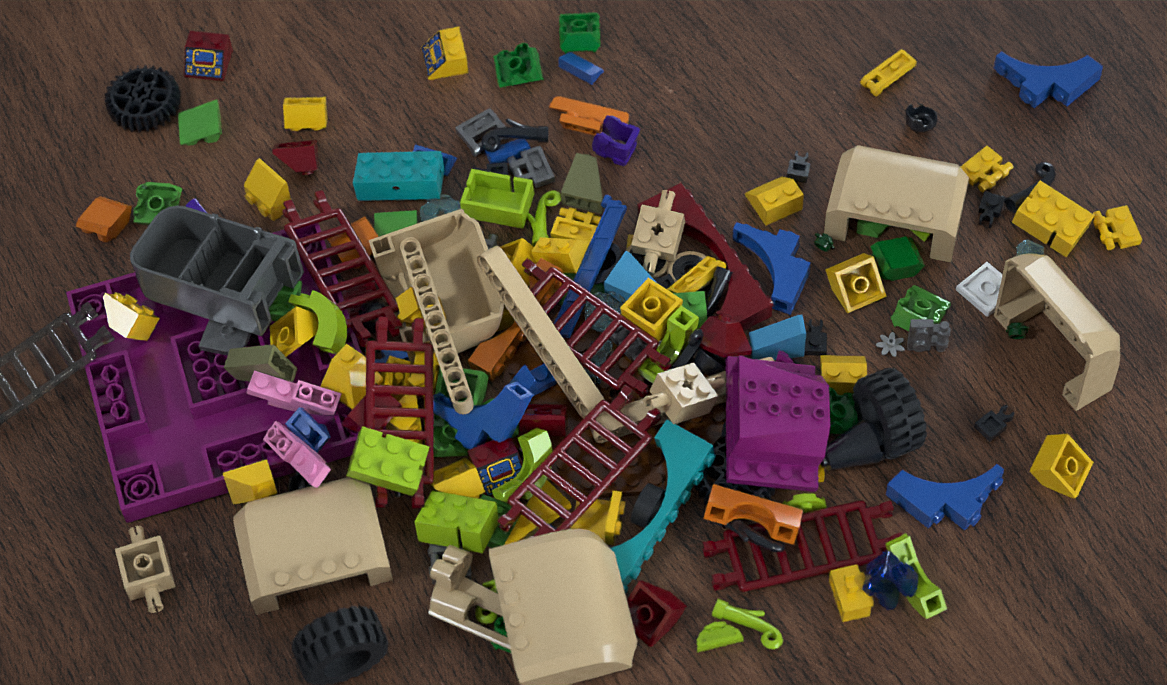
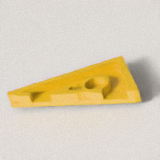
[504,480,572,545]

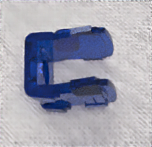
[862,551,918,611]

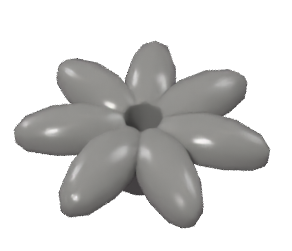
[876,332,905,357]

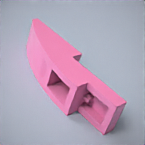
[247,371,341,415]
[263,421,331,488]

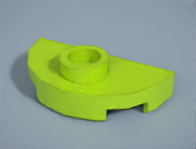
[782,493,827,513]
[697,622,743,652]

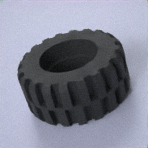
[853,368,927,459]
[292,606,389,685]

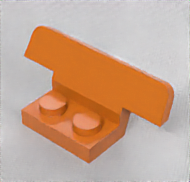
[549,96,629,136]

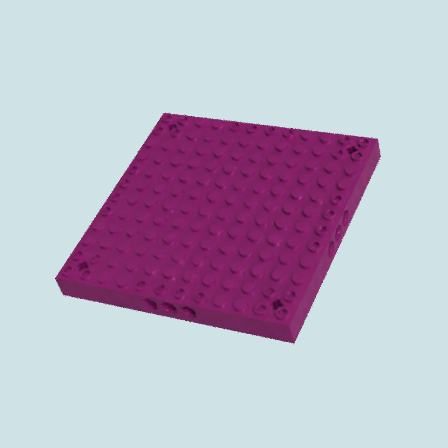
[66,223,386,523]

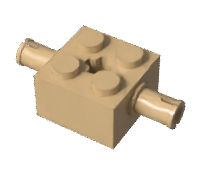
[631,190,685,275]
[644,363,725,424]
[115,526,176,613]

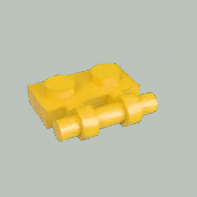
[960,146,1013,192]
[1092,205,1142,250]
[550,207,601,242]

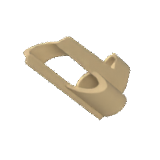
[428,545,511,650]

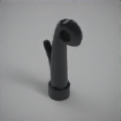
[481,119,549,152]
[1004,162,1056,213]
[705,266,733,319]
[670,329,704,370]
[715,519,785,552]

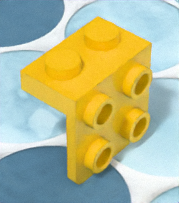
[571,491,626,545]

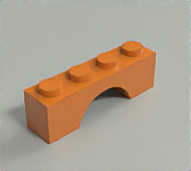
[703,484,803,545]

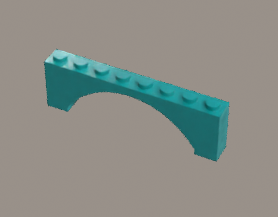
[610,420,716,595]

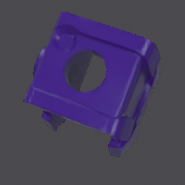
[592,115,640,166]

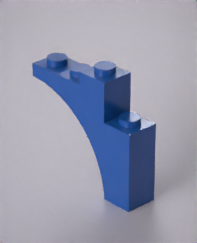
[994,51,1103,108]
[733,222,811,315]
[433,381,534,449]
[886,464,1004,530]

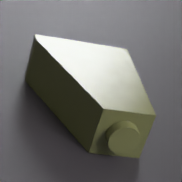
[561,153,603,214]
[224,344,297,383]

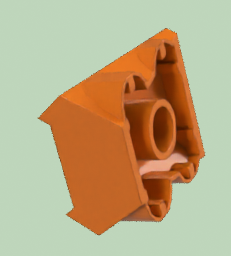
[76,197,132,242]
[327,216,379,269]

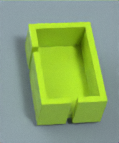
[460,169,534,229]
[346,427,429,496]
[415,490,499,553]

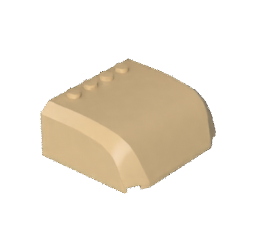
[824,145,969,262]
[368,209,504,364]
[994,253,1120,411]
[233,477,393,615]
[489,529,637,685]

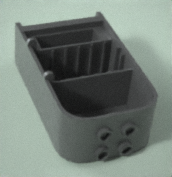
[130,205,304,336]

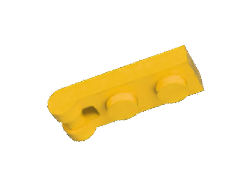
[860,49,916,97]
[667,256,727,293]

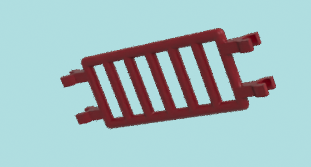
[282,190,403,348]
[522,258,672,399]
[366,317,434,509]
[497,385,661,538]
[702,500,903,592]

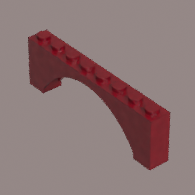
[637,183,774,331]

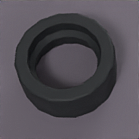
[631,483,666,528]

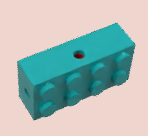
[353,151,445,201]

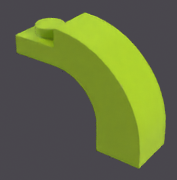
[288,290,347,354]
[638,306,699,383]
[492,428,552,502]
[886,534,947,619]

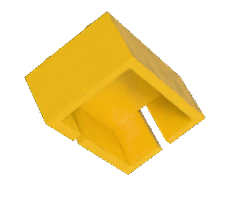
[1012,181,1095,257]

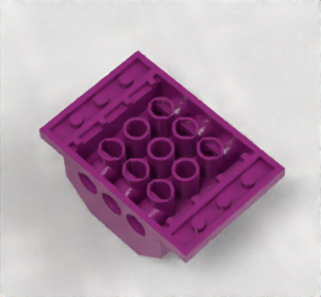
[726,355,830,492]

